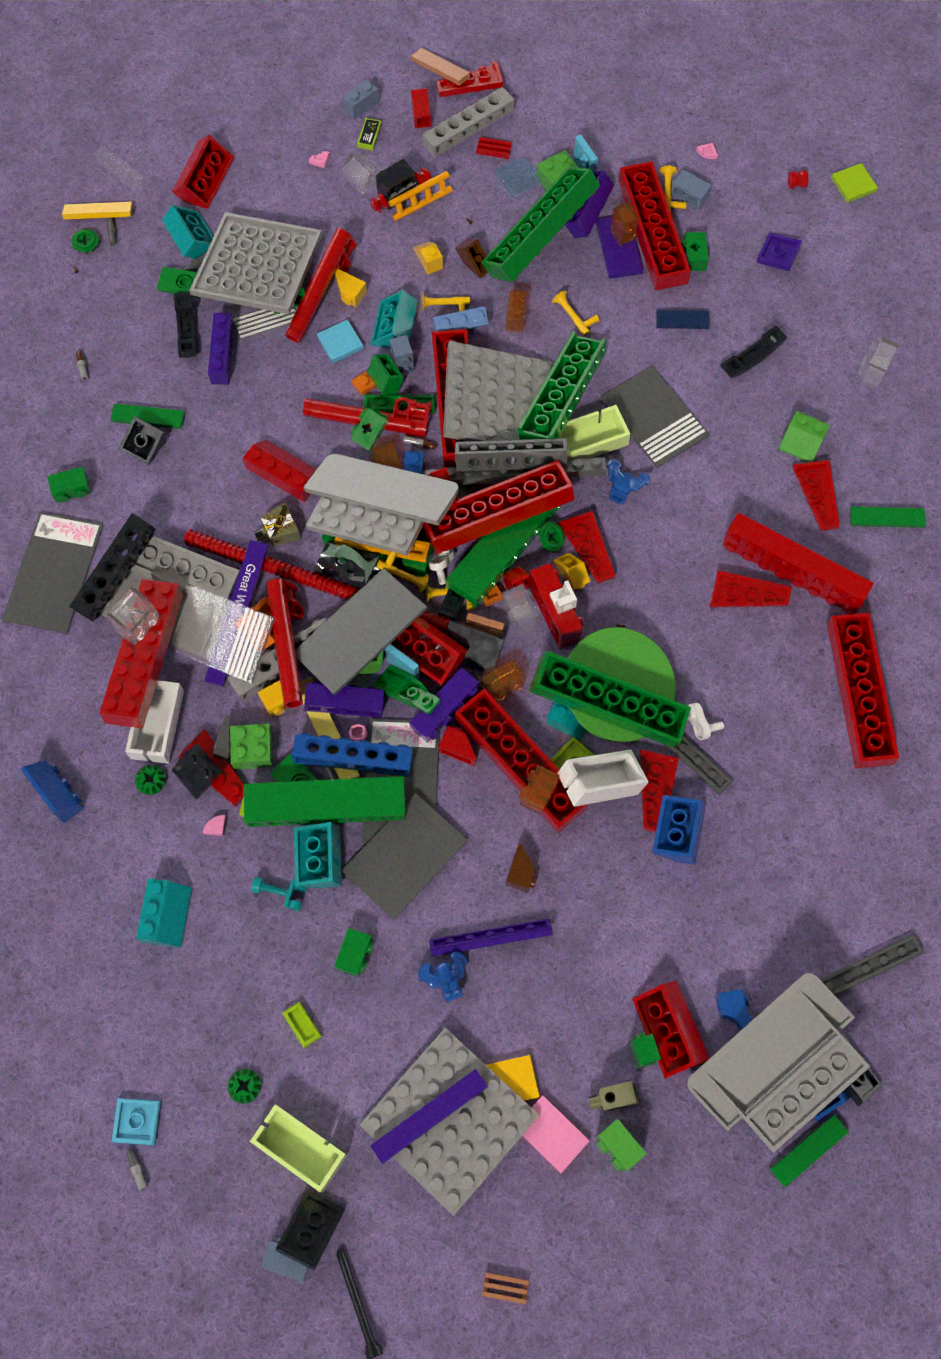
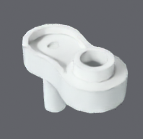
[428,548,455,585]
[688,703,724,740]

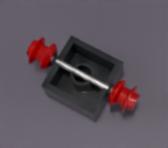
[370,159,432,213]

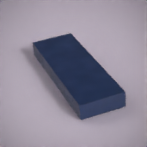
[656,310,709,329]

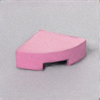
[696,143,718,159]
[309,151,331,168]
[203,815,226,836]

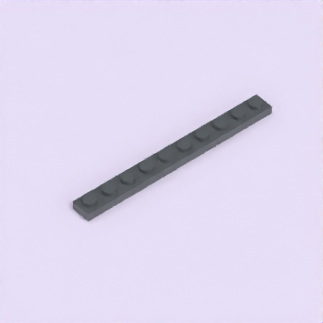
[423,457,606,485]

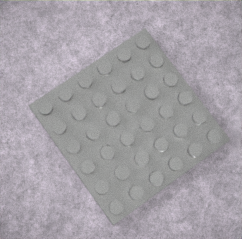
[189,212,322,314]
[443,341,551,442]
[360,1028,540,1216]

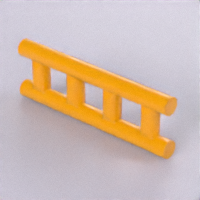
[388,171,453,221]

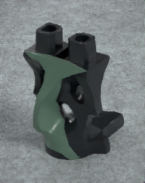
[314,540,381,590]

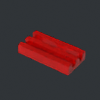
[476,137,512,159]

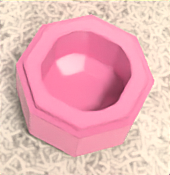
[348,723,368,741]

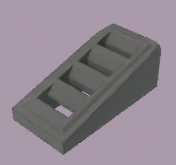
[213,715,231,759]

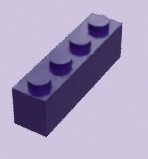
[565,170,614,238]
[208,313,234,385]
[409,668,480,743]
[304,681,384,718]

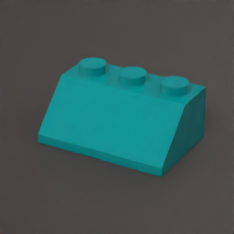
[162,205,214,259]
[370,290,418,348]
[546,702,586,741]
[294,822,342,889]
[136,878,192,948]

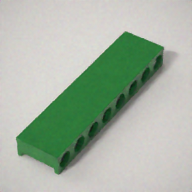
[518,332,607,440]
[446,506,561,608]
[244,776,405,827]

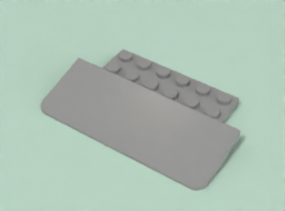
[303,454,459,556]
[90,535,240,660]
[688,973,870,1153]

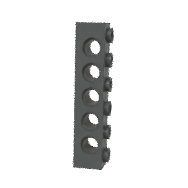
[455,438,567,471]

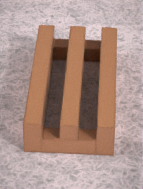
[466,613,505,637]
[482,1273,529,1304]

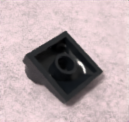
[118,416,167,465]
[171,744,222,799]

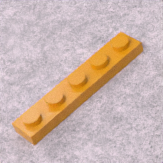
[334,537,430,563]

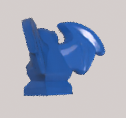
[606,459,650,505]
[418,951,468,1002]

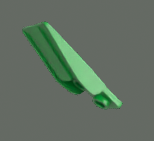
[157,267,204,298]
[372,664,440,714]
[270,753,317,782]

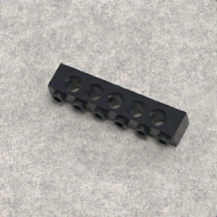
[69,513,156,621]

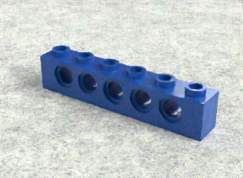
[292,733,413,777]

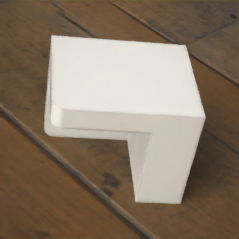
[550,581,577,614]

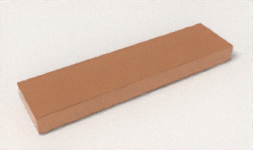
[411,48,470,86]

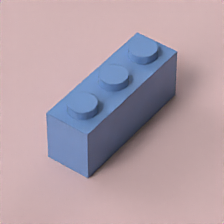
[432,306,489,332]

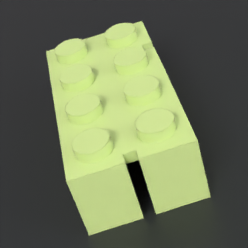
[559,405,631,460]
[250,1104,347,1193]

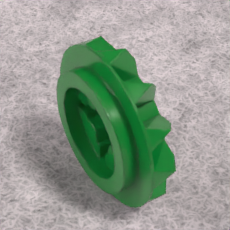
[71,229,99,254]
[537,522,565,552]
[134,764,166,795]
[227,1069,261,1104]

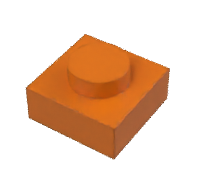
[351,371,376,396]
[483,585,503,607]

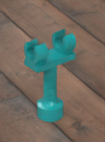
[251,876,307,911]

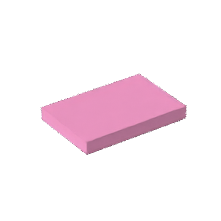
[523,1095,590,1174]

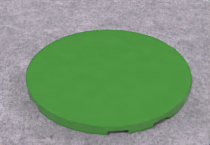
[568,627,676,742]

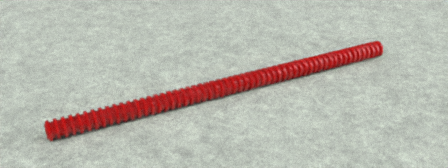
[184,529,495,635]

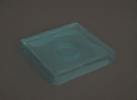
[494,157,540,197]

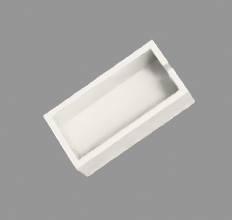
[125,680,184,764]
[557,750,648,807]

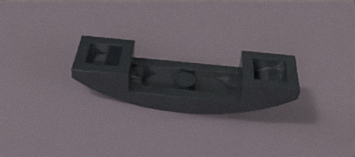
[174,292,197,358]
[720,325,787,379]

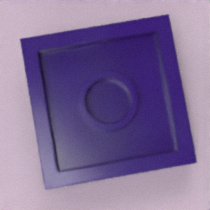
[757,232,802,271]

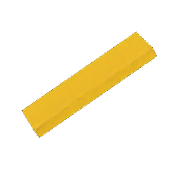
[62,202,133,220]

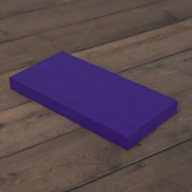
[596,214,643,279]

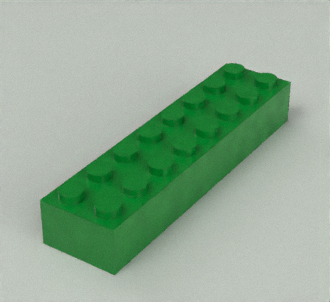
[482,166,600,282]
[529,651,691,747]

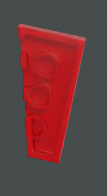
[436,61,503,97]
[792,460,840,531]
[557,511,616,584]
[710,570,792,607]
[178,729,244,807]
[640,749,679,833]

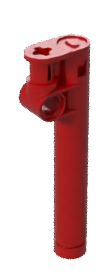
[284,228,357,343]
[303,397,432,437]
[266,579,304,708]

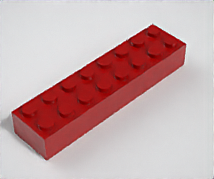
[618,161,691,291]
[432,329,468,467]
[423,460,575,555]
[722,512,874,614]
[99,579,183,729]
[827,613,899,769]
[455,688,589,834]

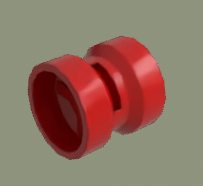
[788,170,809,189]

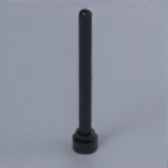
[336,1250,384,1359]

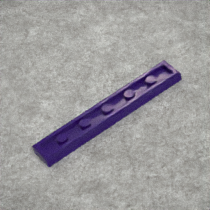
[429,919,553,956]
[370,1069,488,1164]

